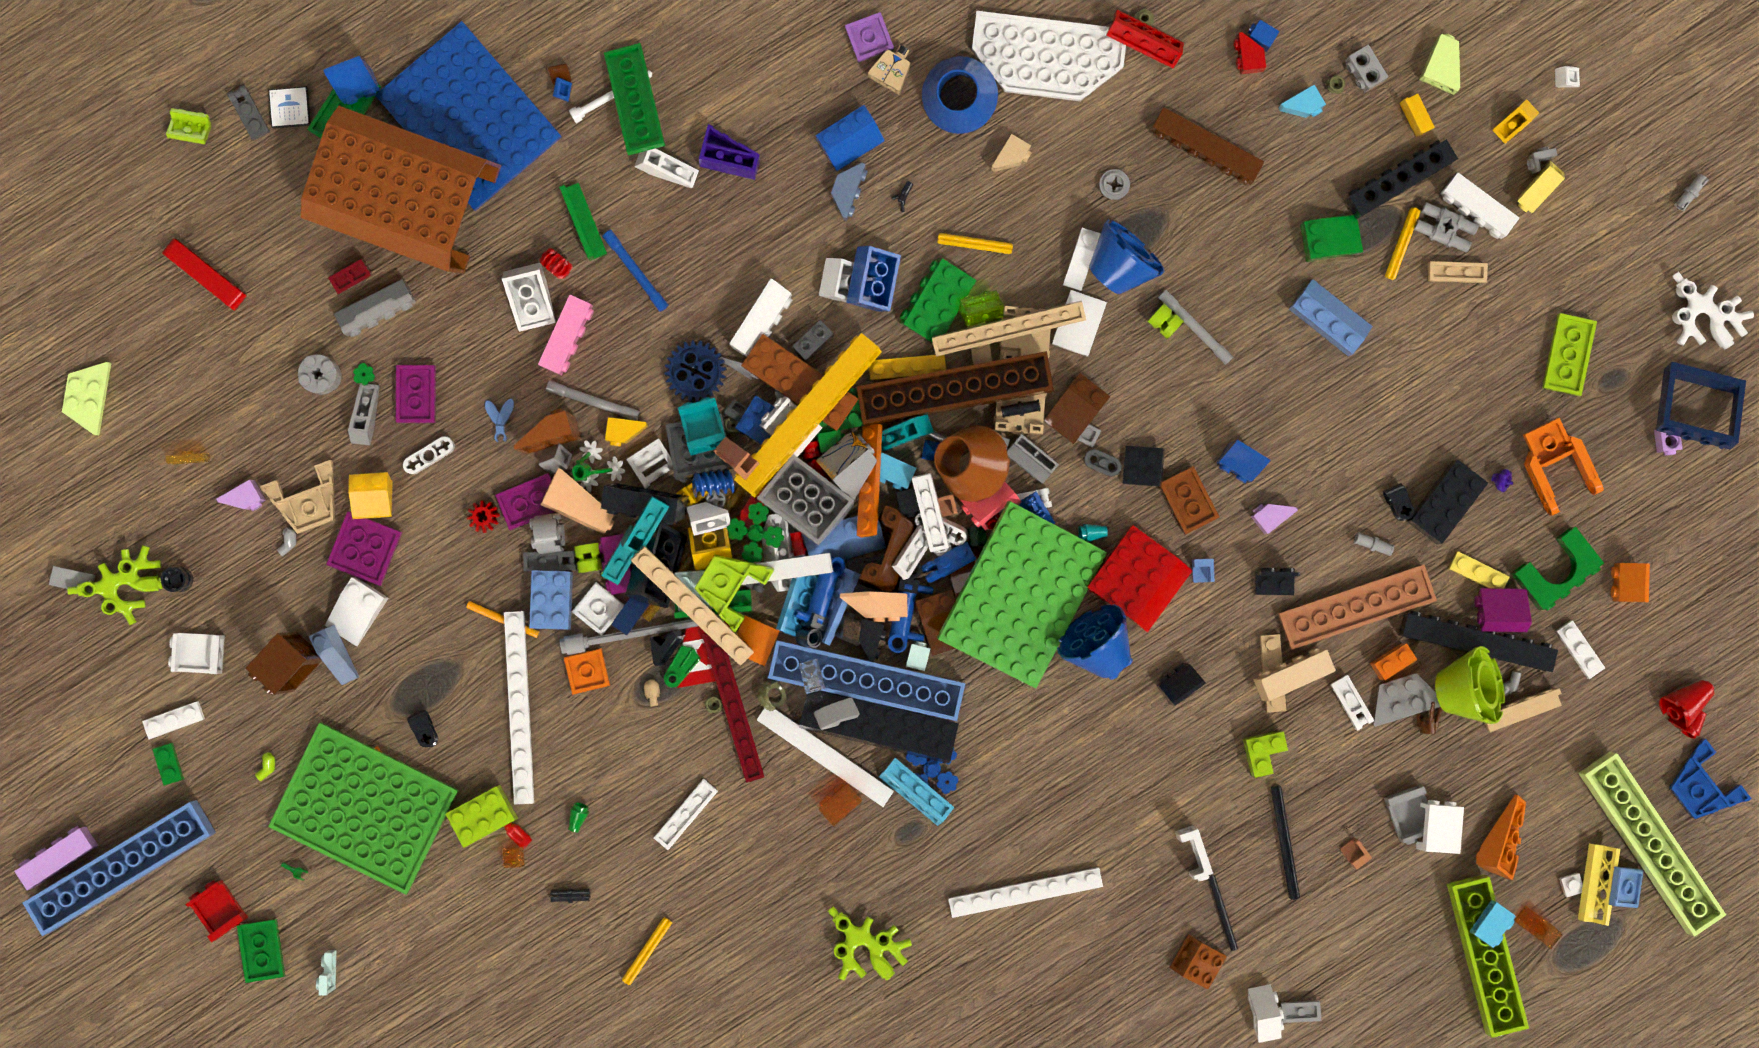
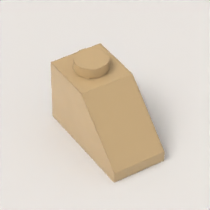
[991,134,1032,172]

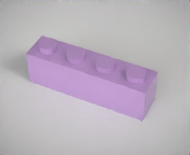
[15,826,99,890]

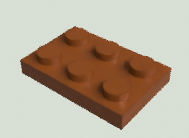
[1160,466,1219,535]

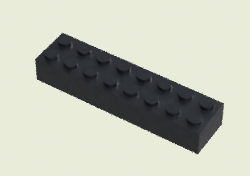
[799,688,959,764]

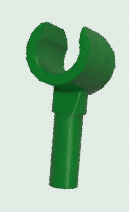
[281,862,308,881]

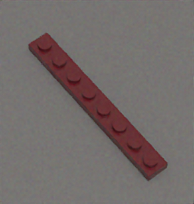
[702,634,765,783]

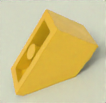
[1493,99,1539,144]
[605,417,648,447]

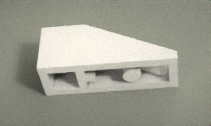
[634,148,699,188]
[1063,228,1100,291]

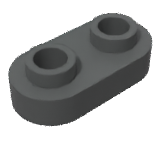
[1084,449,1121,477]

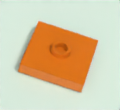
[564,648,611,695]

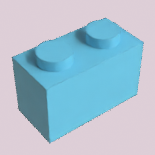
[880,453,917,491]
[1469,900,1516,948]

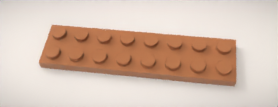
[1278,564,1437,650]

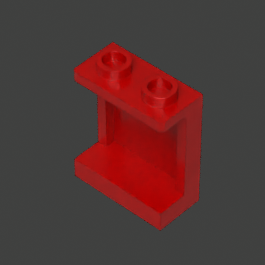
[185,880,248,943]

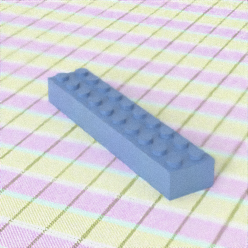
[768,640,965,721]
[23,800,216,936]

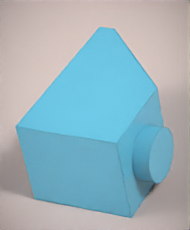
[1278,85,1326,118]

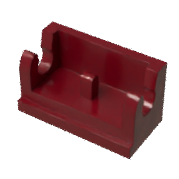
[328,258,372,294]

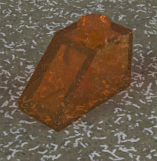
[1515,906,1563,950]

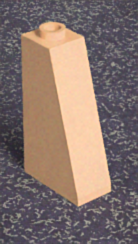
[540,468,614,534]

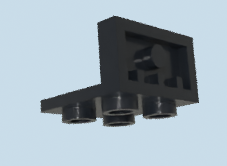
[1255,568,1300,596]

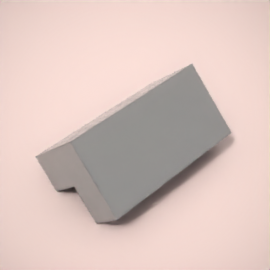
[1007,434,1059,484]

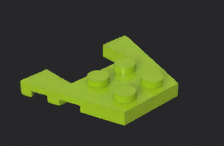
[694,555,774,632]

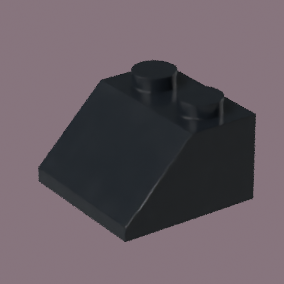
[1156,663,1206,706]

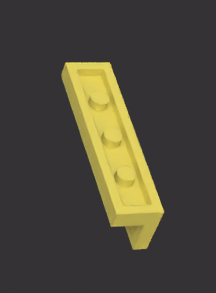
[1578,843,1620,926]

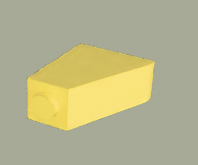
[1518,161,1565,213]

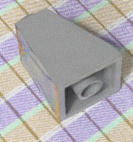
[816,431,877,500]

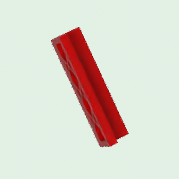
[1106,10,1184,68]

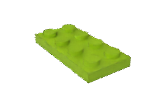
[1542,313,1597,396]

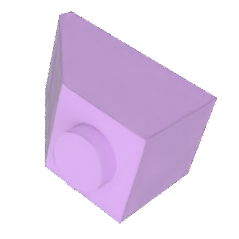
[217,480,266,511]
[1250,504,1298,534]

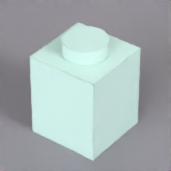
[906,641,930,671]

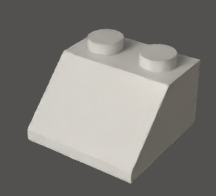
[819,258,854,302]

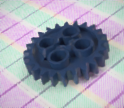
[664,340,727,402]

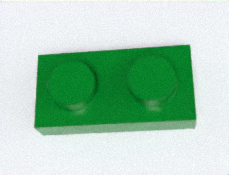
[152,743,184,786]

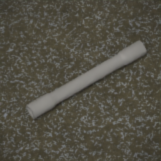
[1158,290,1233,365]
[546,380,640,421]

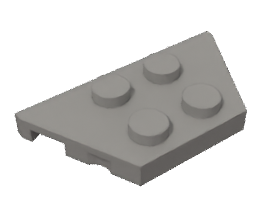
[1373,673,1441,727]

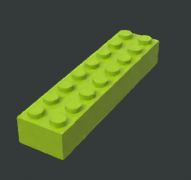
[1447,874,1529,1038]

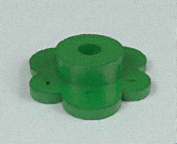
[353,363,375,385]

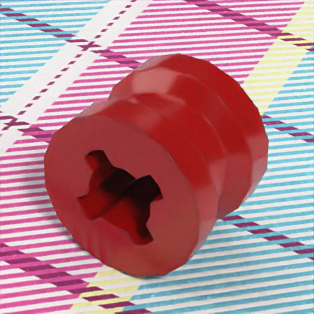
[803,441,822,460]

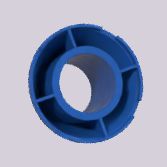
[922,56,998,134]
[1089,219,1165,294]

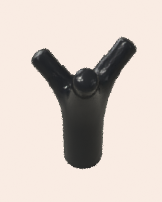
[892,181,913,212]

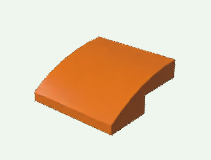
[737,615,780,666]

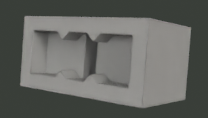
[1345,44,1388,93]

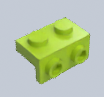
[166,108,212,144]

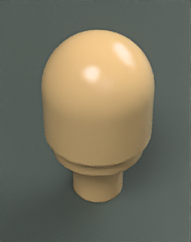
[644,679,660,707]

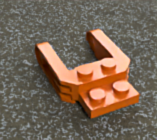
[1523,418,1604,516]

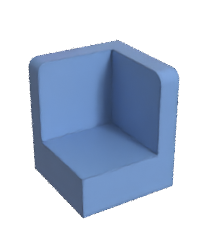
[1192,559,1215,583]

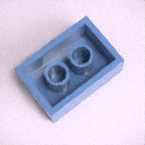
[529,570,573,630]

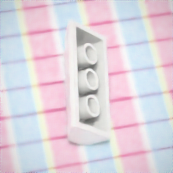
[730,279,793,357]

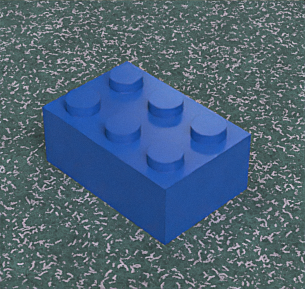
[846,246,901,312]

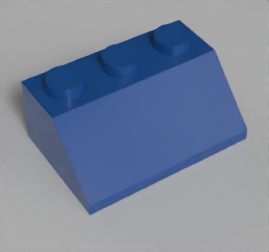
[816,105,885,171]

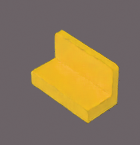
[1399,94,1435,137]

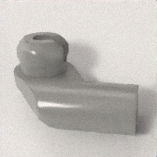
[277,527,296,556]
[1503,671,1521,696]

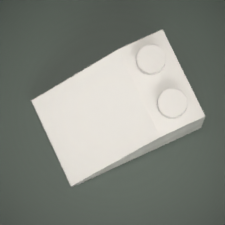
[502,263,556,332]
[325,577,389,646]

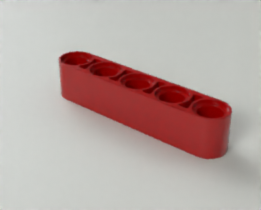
[162,238,247,311]

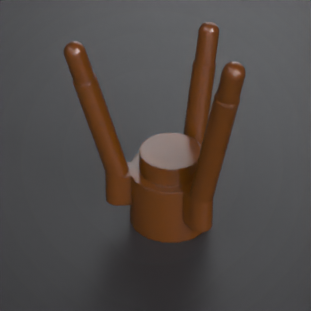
[1416,701,1443,734]

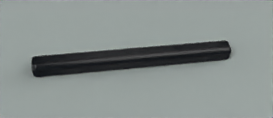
[1271,785,1300,900]

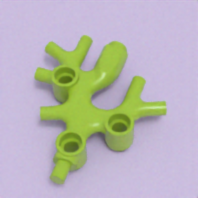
[67,545,163,625]
[828,906,912,981]

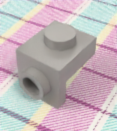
[1527,147,1558,175]

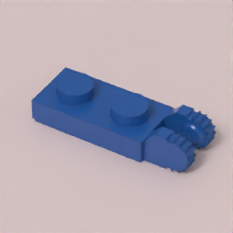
[922,541,976,583]

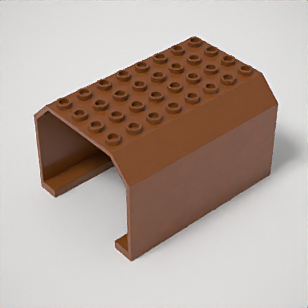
[301,106,502,274]

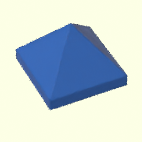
[553,78,572,102]
[921,440,940,461]

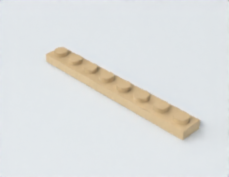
[932,300,1086,357]
[631,545,754,666]

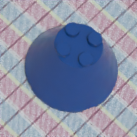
[1057,604,1133,680]

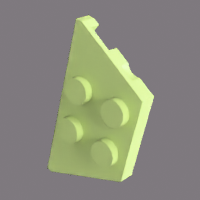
[62,362,111,436]

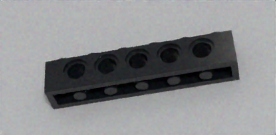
[1345,139,1458,220]

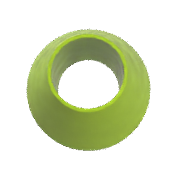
[1435,646,1505,724]

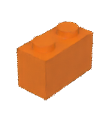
[1370,643,1417,680]

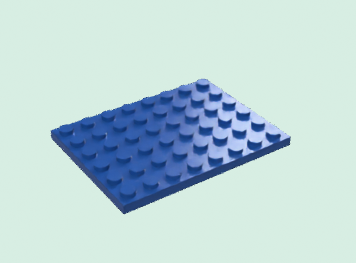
[375,21,562,211]

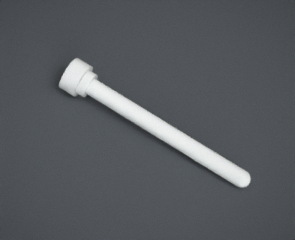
[568,70,652,124]

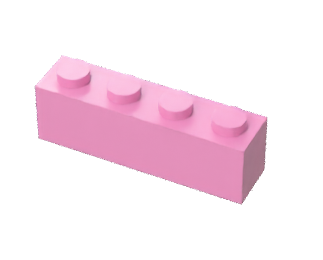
[538,295,594,376]

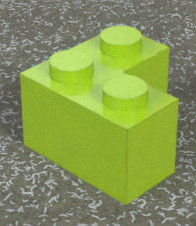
[1243,730,1288,778]

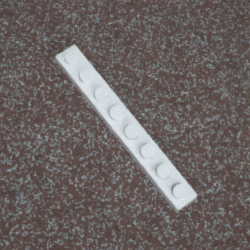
[948,867,1103,918]

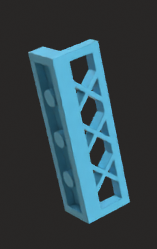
[879,758,954,826]

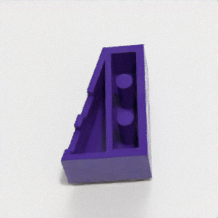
[699,124,760,180]

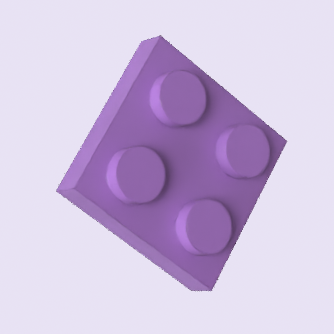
[845,12,894,62]

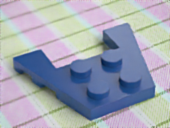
[1669,738,1752,819]

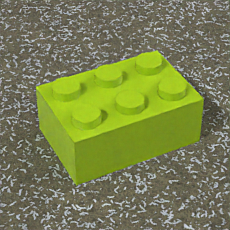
[446,785,518,848]

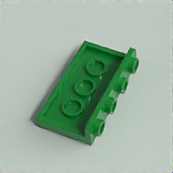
[899,258,977,343]

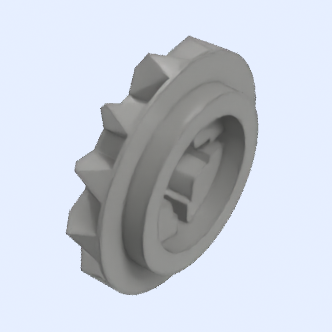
[1099,169,1130,200]

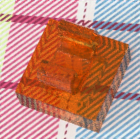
[502,847,525,868]

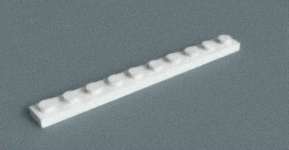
[504,611,534,804]

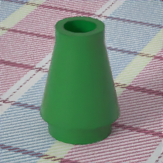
[568,802,589,833]

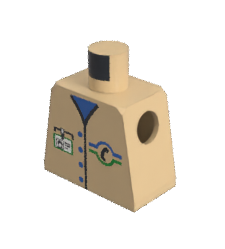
[868,45,910,95]

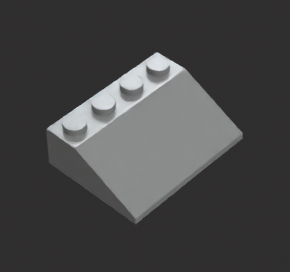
[757,454,854,546]

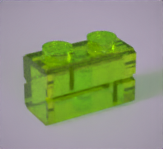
[959,290,1004,326]

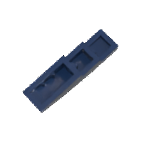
[611,598,650,635]

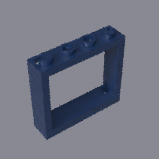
[1656,362,1746,450]

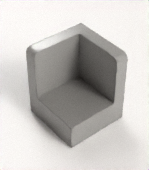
[538,443,572,475]

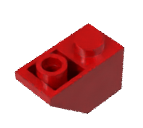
[1234,32,1266,75]

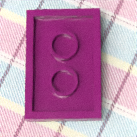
[396,365,436,423]
[495,473,555,531]

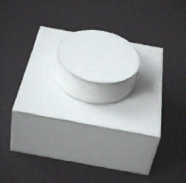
[1559,873,1583,897]

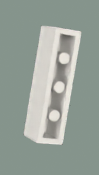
[1440,173,1519,239]

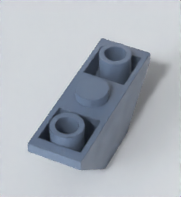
[831,163,868,221]

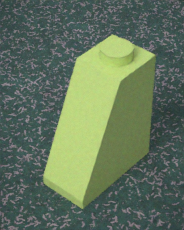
[1419,34,1460,95]

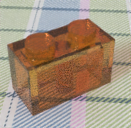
[818,783,863,827]

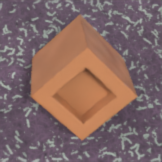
[938,494,957,517]
[1340,837,1372,870]

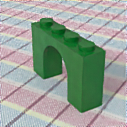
[1510,527,1604,611]

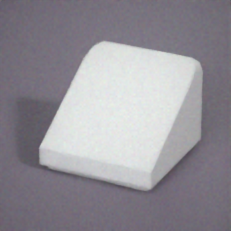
[1555,66,1580,88]

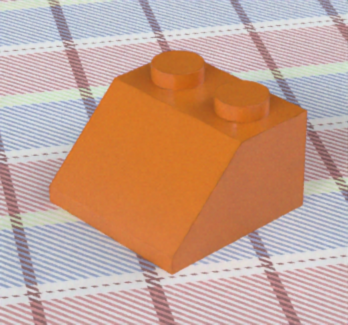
[1611,563,1650,602]

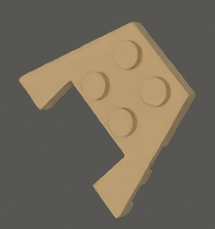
[260,460,335,534]

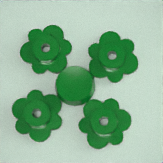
[727,502,784,563]

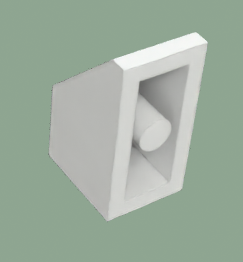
[686,502,730,536]

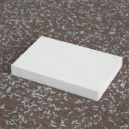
[1052,290,1107,357]

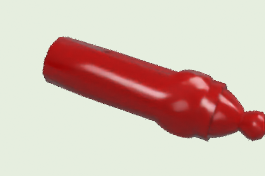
[504,822,532,849]

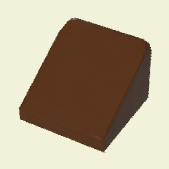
[548,64,571,85]

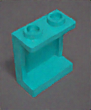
[678,397,726,456]

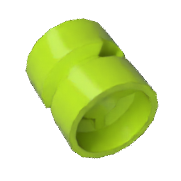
[1148,303,1184,339]
[574,543,603,573]

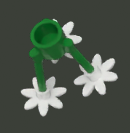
[572,440,625,492]

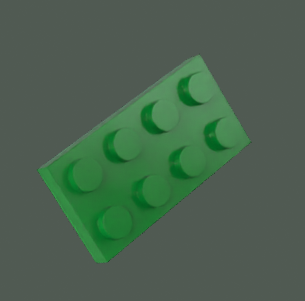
[307,84,382,138]

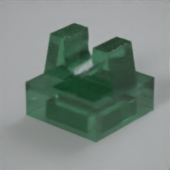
[967,527,987,547]

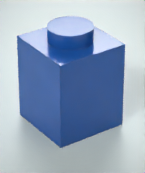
[1247,20,1280,52]

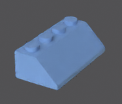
[1289,279,1373,356]
[802,516,887,560]

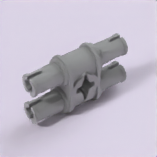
[1414,202,1479,252]

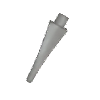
[719,357,759,380]

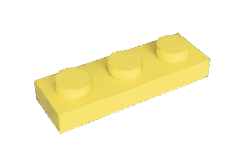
[1448,551,1509,589]

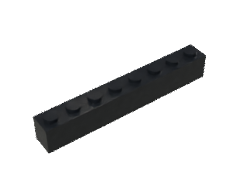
[1399,611,1558,672]

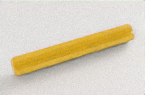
[1385,207,1420,280]
[937,233,1013,254]
[622,917,672,985]

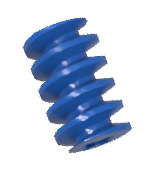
[692,470,734,497]

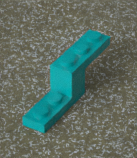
[601,496,669,585]

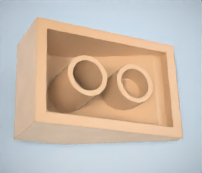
[840,592,908,622]

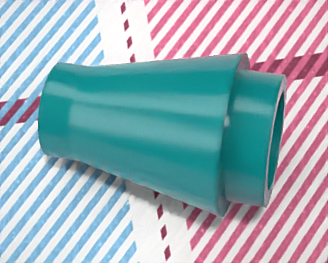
[1078,524,1108,542]

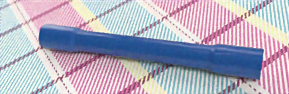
[602,230,669,312]

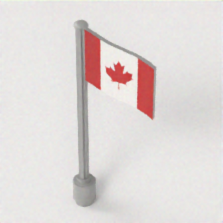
[560,614,730,688]

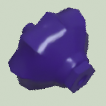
[1491,469,1513,492]

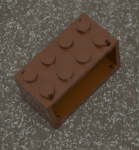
[245,632,322,695]

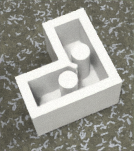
[1248,984,1284,1043]

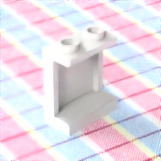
[759,396,822,457]
[168,633,225,674]
[1416,800,1464,854]
[1175,825,1213,881]

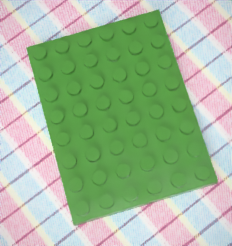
[937,501,1107,688]
[268,722,459,895]

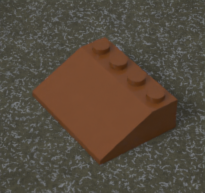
[514,409,581,454]

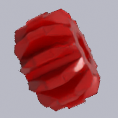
[539,248,573,279]
[467,500,500,533]

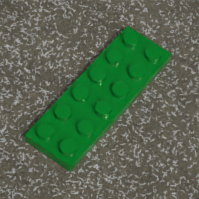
[604,43,666,156]

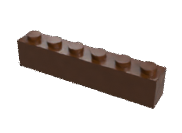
[1151,107,1264,185]

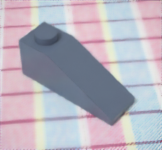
[309,625,359,685]

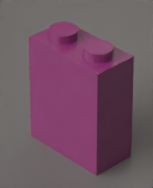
[1474,588,1532,632]

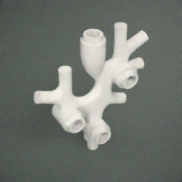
[1672,272,1754,350]

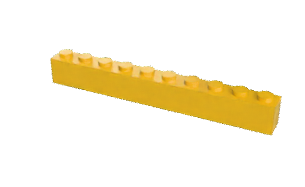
[734,333,881,498]

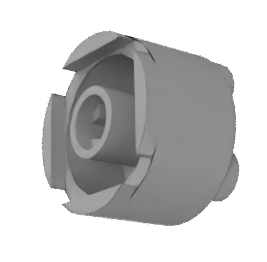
[298,354,342,395]
[529,513,565,554]

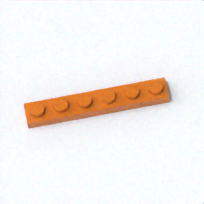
[857,424,882,538]

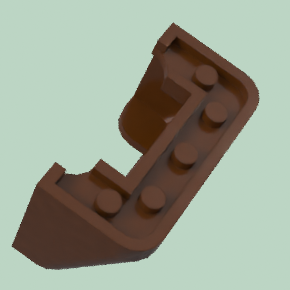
[857,505,916,593]

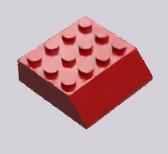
[1087,525,1192,633]

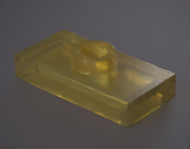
[166,451,210,465]

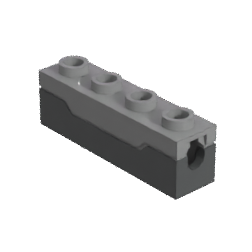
[334,279,416,337]

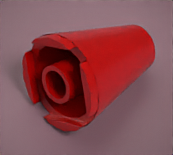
[1659,680,1714,729]

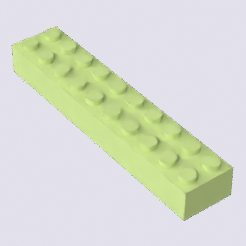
[1578,752,1726,937]

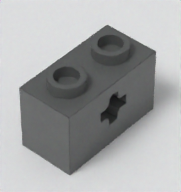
[793,320,834,362]

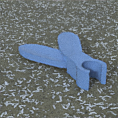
[485,399,514,442]

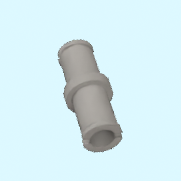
[1674,174,1709,211]
[1354,532,1394,556]

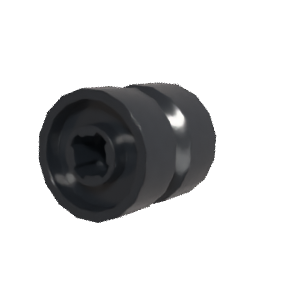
[161,567,193,592]

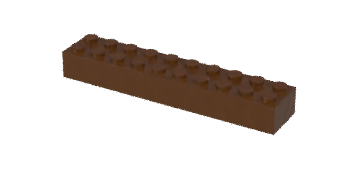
[857,351,1054,426]

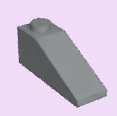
[348,383,380,445]

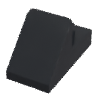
[650,630,685,666]

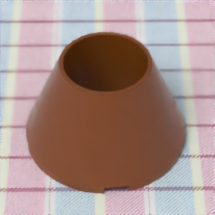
[934,425,1010,502]

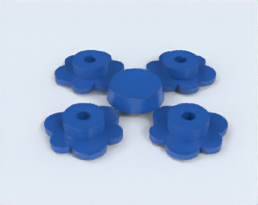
[906,748,958,794]

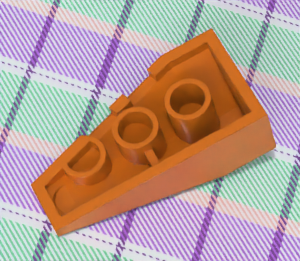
[1476,795,1526,880]

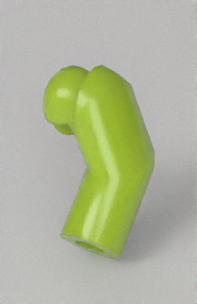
[255,752,275,781]

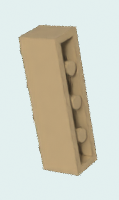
[1253,648,1336,701]

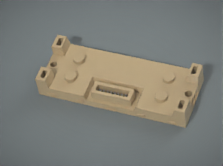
[993,306,1051,435]

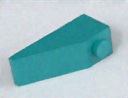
[881,414,934,452]

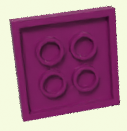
[326,511,403,586]

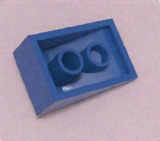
[323,56,380,105]
[736,395,789,460]
[1217,440,1270,483]

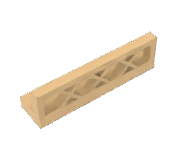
[1485,687,1562,732]

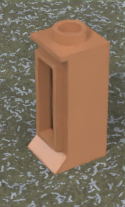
[713,437,760,480]

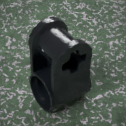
[1383,483,1415,521]
[407,710,438,748]

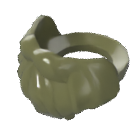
[757,680,786,711]

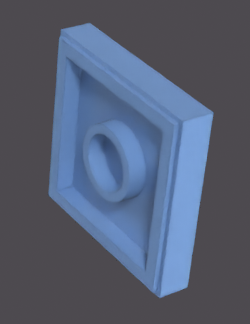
[1609,866,1643,908]

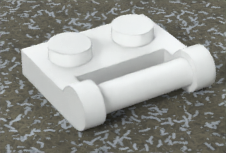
[626,438,673,488]

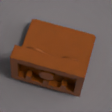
[1169,934,1227,989]

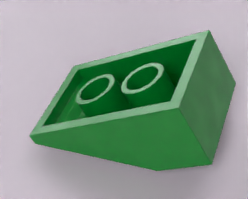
[1300,215,1363,262]

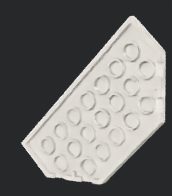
[972,11,1126,101]

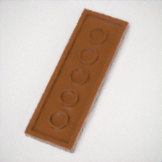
[741,334,858,431]

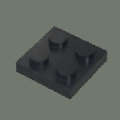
[1122,446,1165,487]

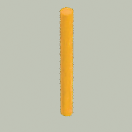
[466,601,540,638]

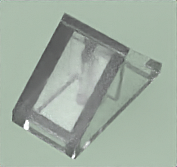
[799,659,826,694]

